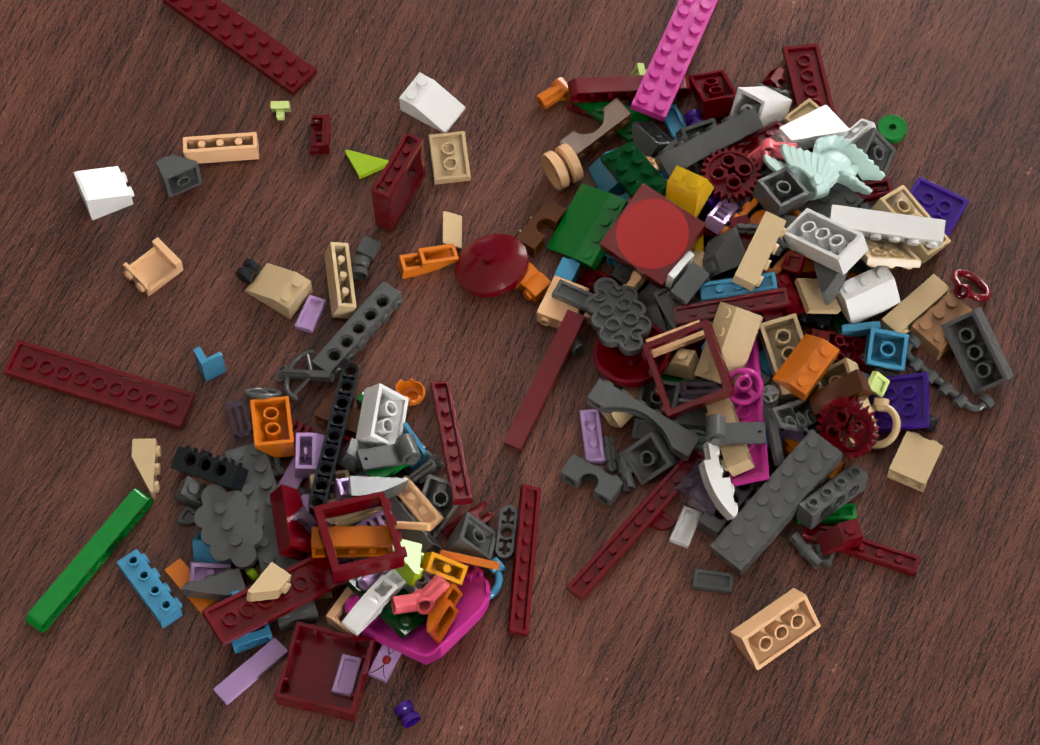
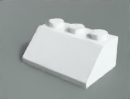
[836,265,901,324]
[356,383,409,448]

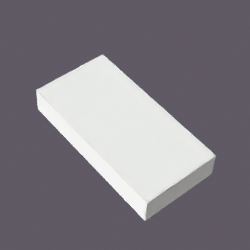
[665,251,695,289]
[669,506,703,549]

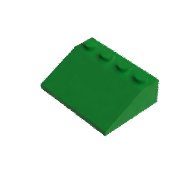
[546,184,628,271]

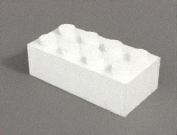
[784,208,869,275]

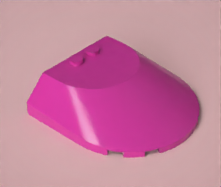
[344,562,490,665]

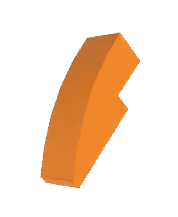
[397,243,459,279]
[427,581,463,644]

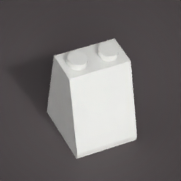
[729,86,792,128]
[73,166,135,220]

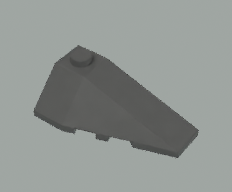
[770,397,822,434]
[422,474,459,539]

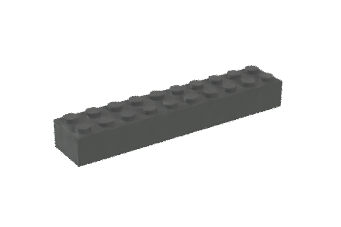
[225,443,319,633]

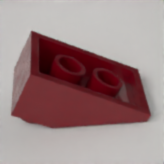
[689,70,737,120]

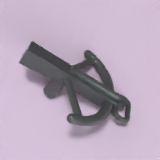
[275,350,335,400]

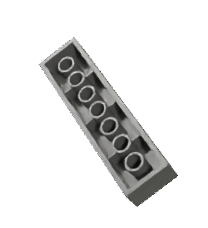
[710,429,842,577]

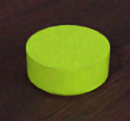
[243,567,259,582]

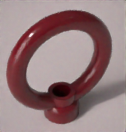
[951,269,991,302]

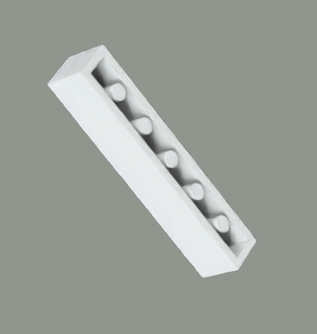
[830,204,946,248]

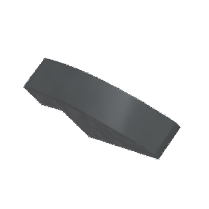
[813,260,849,305]

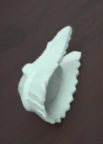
[813,134,885,195]
[763,144,840,201]

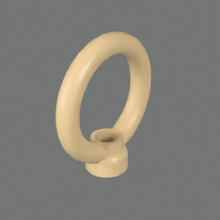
[870,398,901,449]

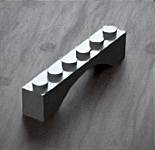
[587,378,700,462]

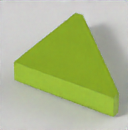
[345,150,389,179]

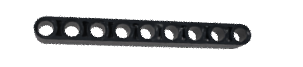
[308,363,359,519]

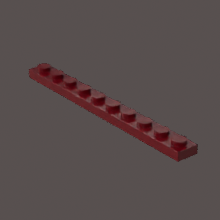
[566,448,705,601]

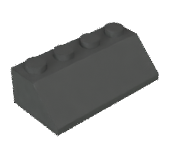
[941,307,1014,395]

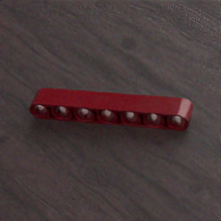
[567,74,692,103]

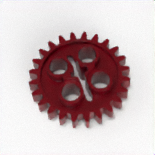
[700,147,762,203]
[816,396,880,459]

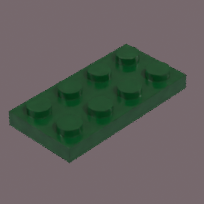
[600,141,667,199]
[347,576,428,639]

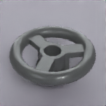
[243,388,282,399]

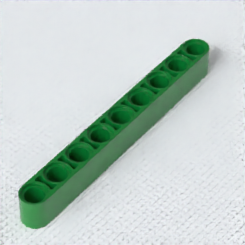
[25,488,153,633]

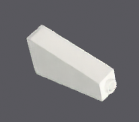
[774,105,850,149]

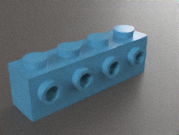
[117,549,183,628]

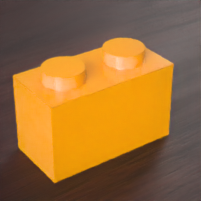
[420,552,468,586]

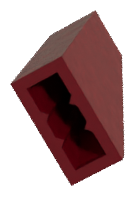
[269,484,312,561]

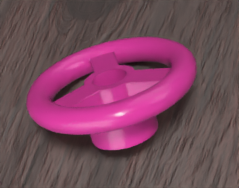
[729,368,764,405]

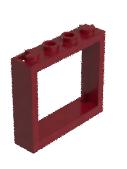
[371,132,426,232]
[642,319,737,419]
[313,491,407,583]

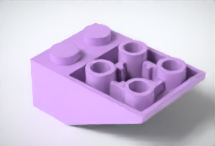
[295,432,337,478]

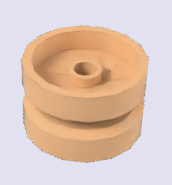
[541,143,584,191]

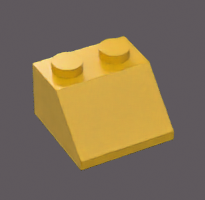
[665,165,714,218]

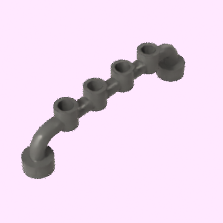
[906,333,995,412]

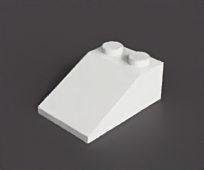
[399,72,466,133]

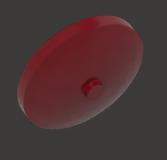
[455,234,529,298]
[593,323,671,387]

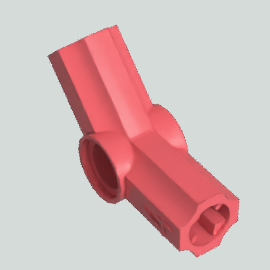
[748,138,797,167]
[391,574,450,615]

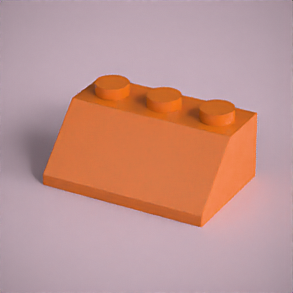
[772,334,840,401]
[250,396,295,458]

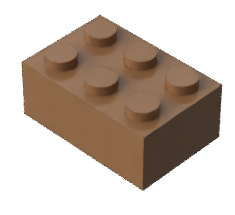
[910,292,972,361]

